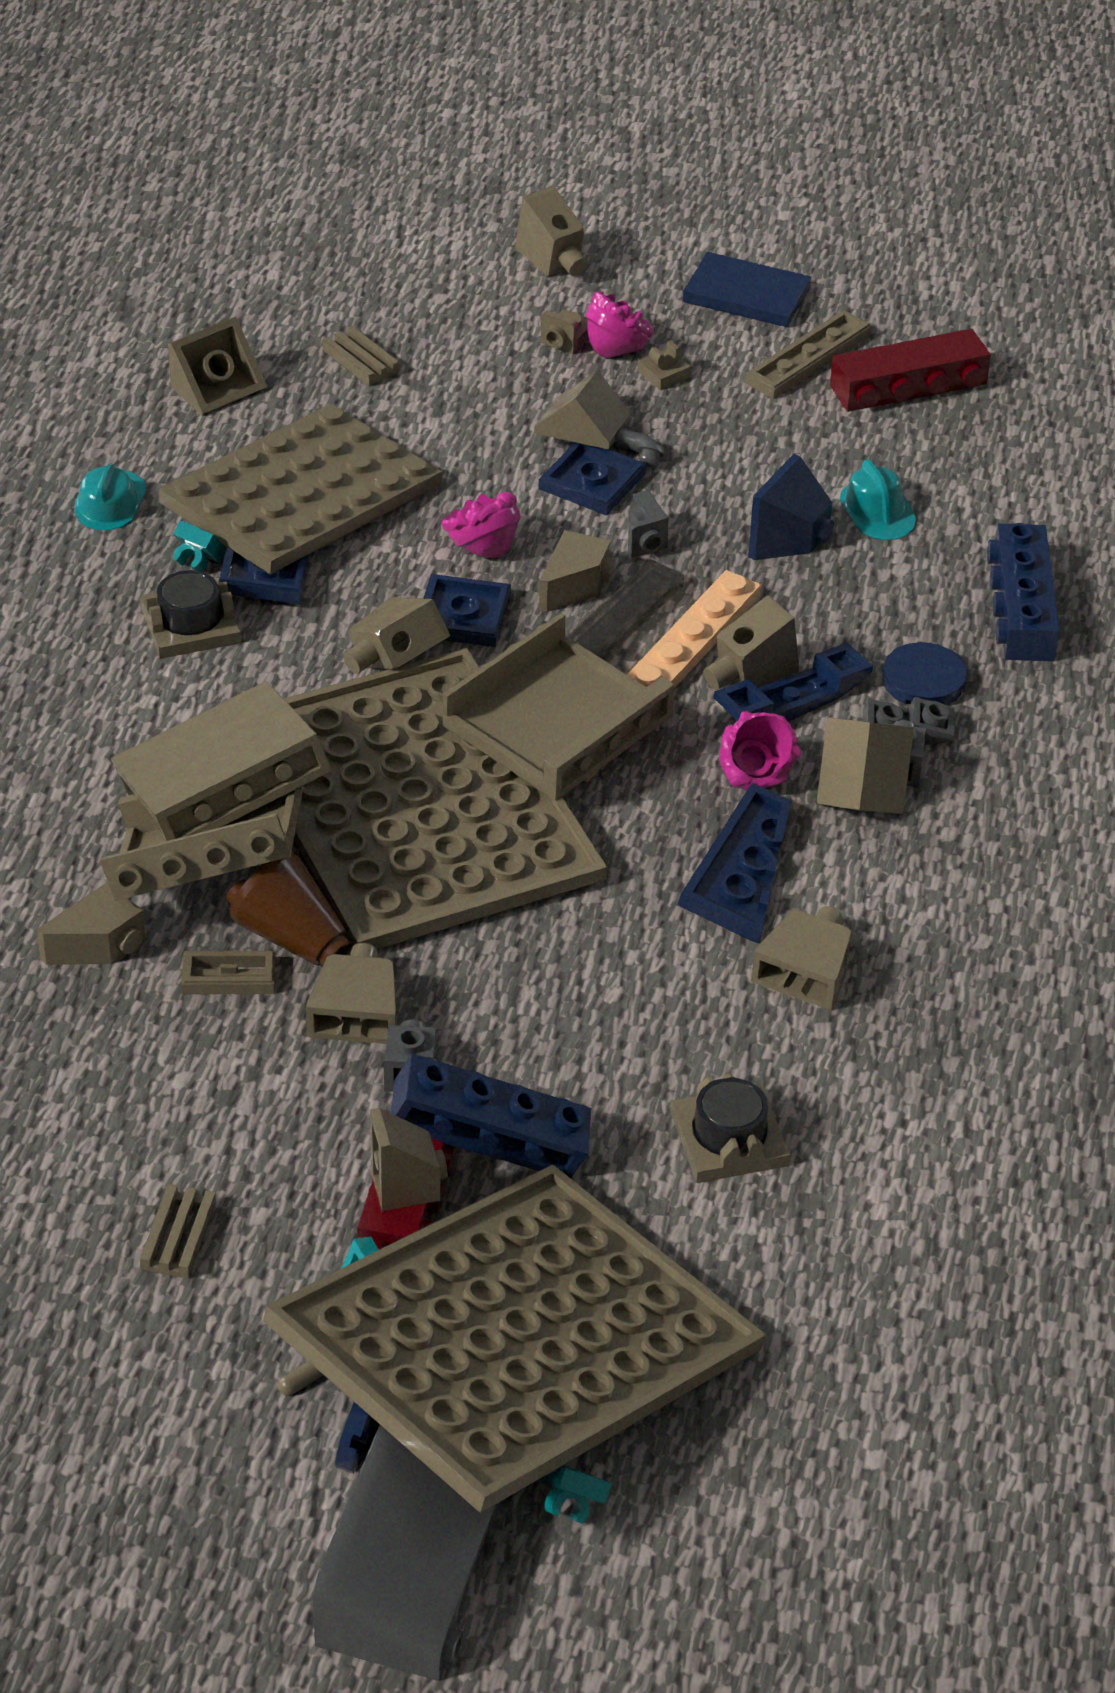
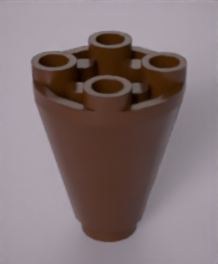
[226,852,352,966]

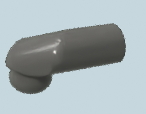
[615,429,664,468]

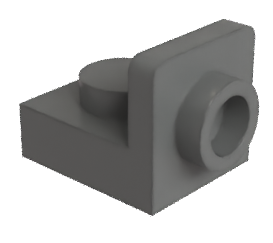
[628,490,669,558]

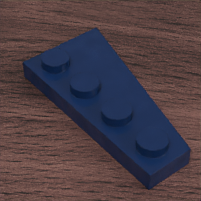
[678,783,791,943]

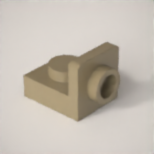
[540,309,589,354]

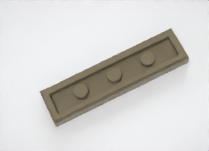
[745,310,872,399]

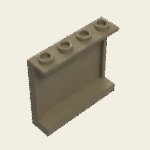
[443,613,675,801]
[111,681,332,841]
[100,787,303,901]

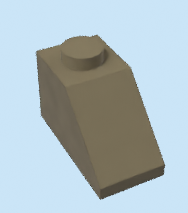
[539,530,616,612]
[37,883,146,965]
[370,1108,448,1211]

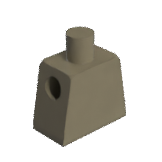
[515,186,588,276]
[703,595,799,690]
[343,597,450,674]
[751,906,852,1011]
[306,943,396,1044]

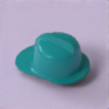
[840,459,916,540]
[74,463,146,530]

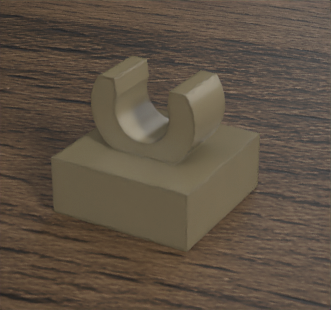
[637,340,691,390]

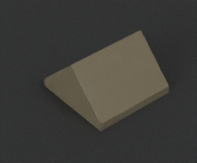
[168,316,268,415]
[534,370,631,449]
[816,717,914,814]

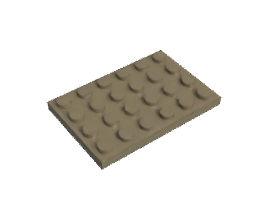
[159,404,442,575]

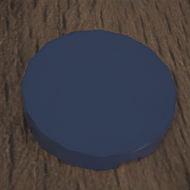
[882,642,967,705]
[335,1402,380,1474]

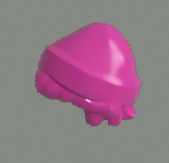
[585,291,654,358]
[442,492,521,558]
[719,711,801,790]

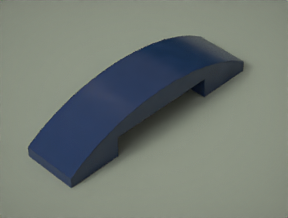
[714,643,873,721]

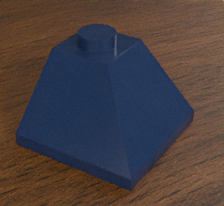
[748,454,834,560]

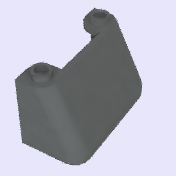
[313,1425,513,1681]

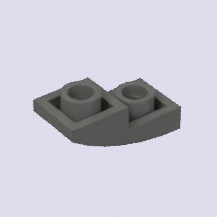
[863,697,954,745]

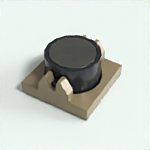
[140,570,241,659]
[670,1072,790,1183]

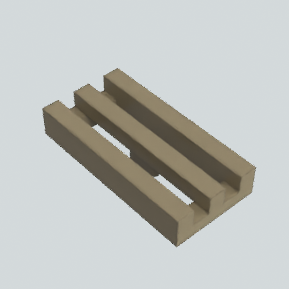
[322,326,399,386]
[181,951,276,994]
[140,1184,216,1279]

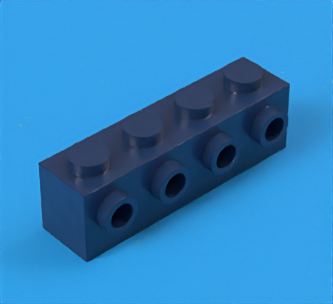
[987,523,1060,661]
[391,1053,592,1178]

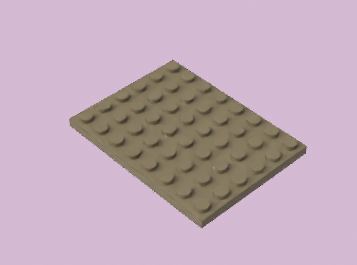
[283,648,607,949]
[263,1165,766,1513]

